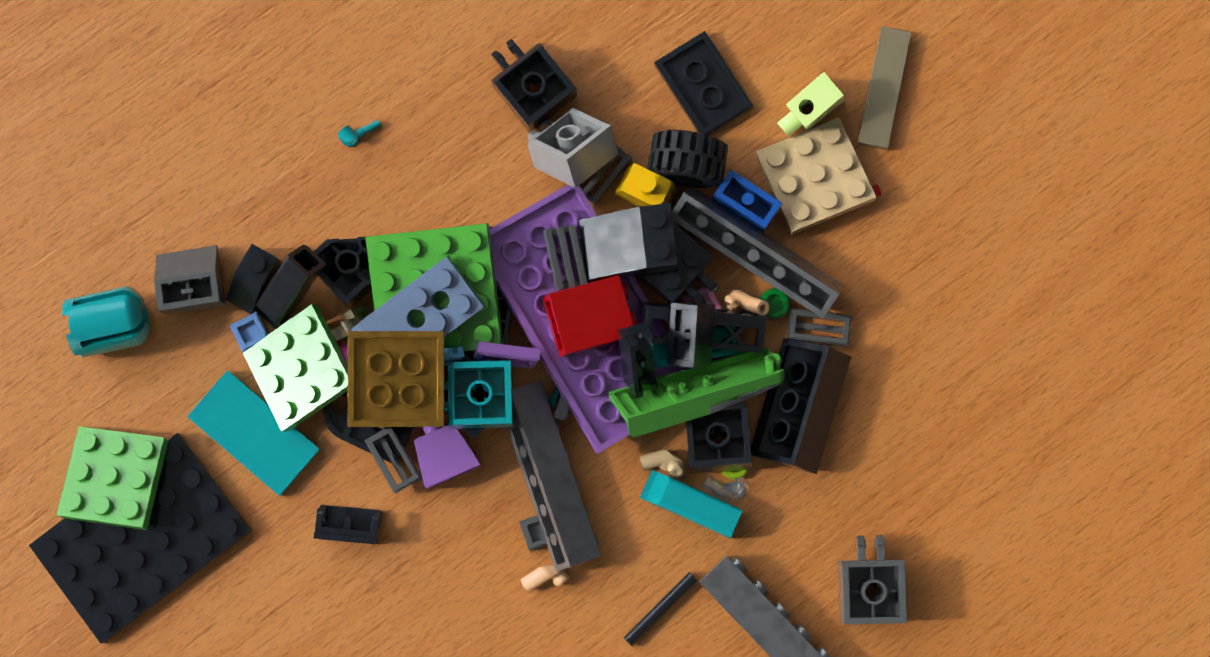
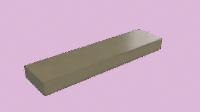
[857,26,911,150]

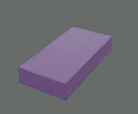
[473,341,541,369]

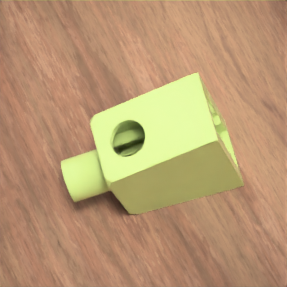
[777,72,845,137]

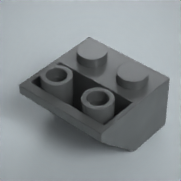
[154,245,226,315]

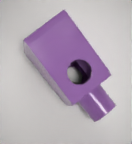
[414,425,482,489]

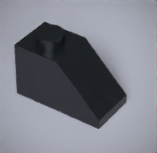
[226,244,283,314]

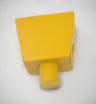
[614,163,678,207]

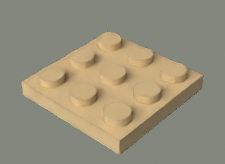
[756,118,876,235]

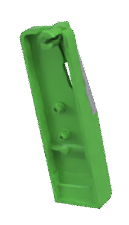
[609,347,784,437]

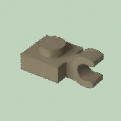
[330,304,372,341]

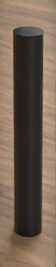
[623,572,697,646]

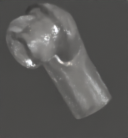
[701,475,749,502]

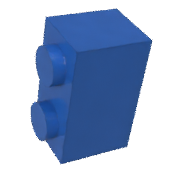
[713,170,782,233]

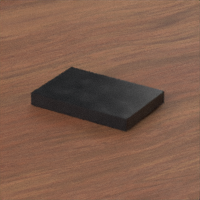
[654,31,753,135]

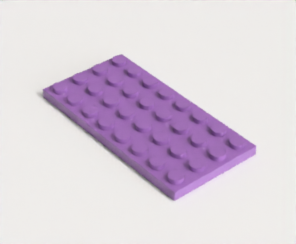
[490,185,687,454]

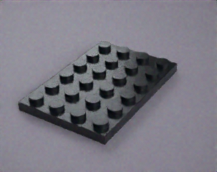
[29,433,252,644]

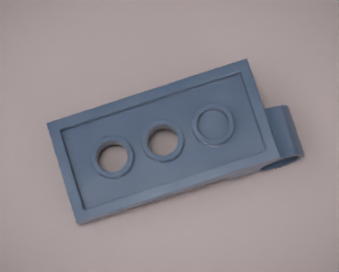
[351,256,486,337]

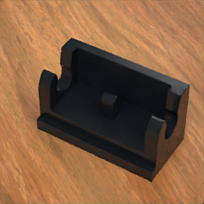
[667,302,715,368]
[618,322,658,399]
[313,505,382,544]

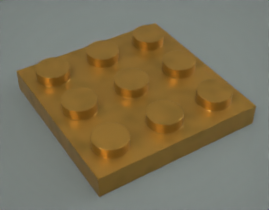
[348,331,444,427]

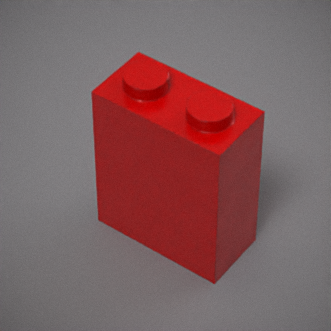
[543,275,637,358]

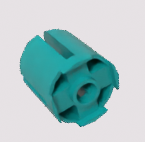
[62,286,150,358]

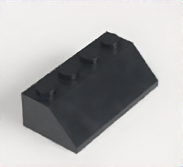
[751,338,851,474]

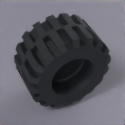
[647,130,728,188]

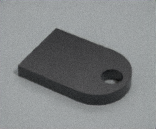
[323,391,415,463]

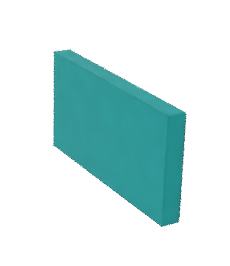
[187,370,321,496]

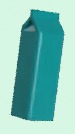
[640,470,743,539]

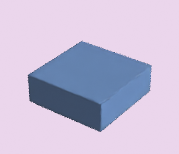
[229,312,269,352]

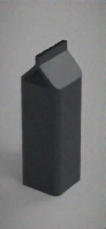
[256,245,325,329]

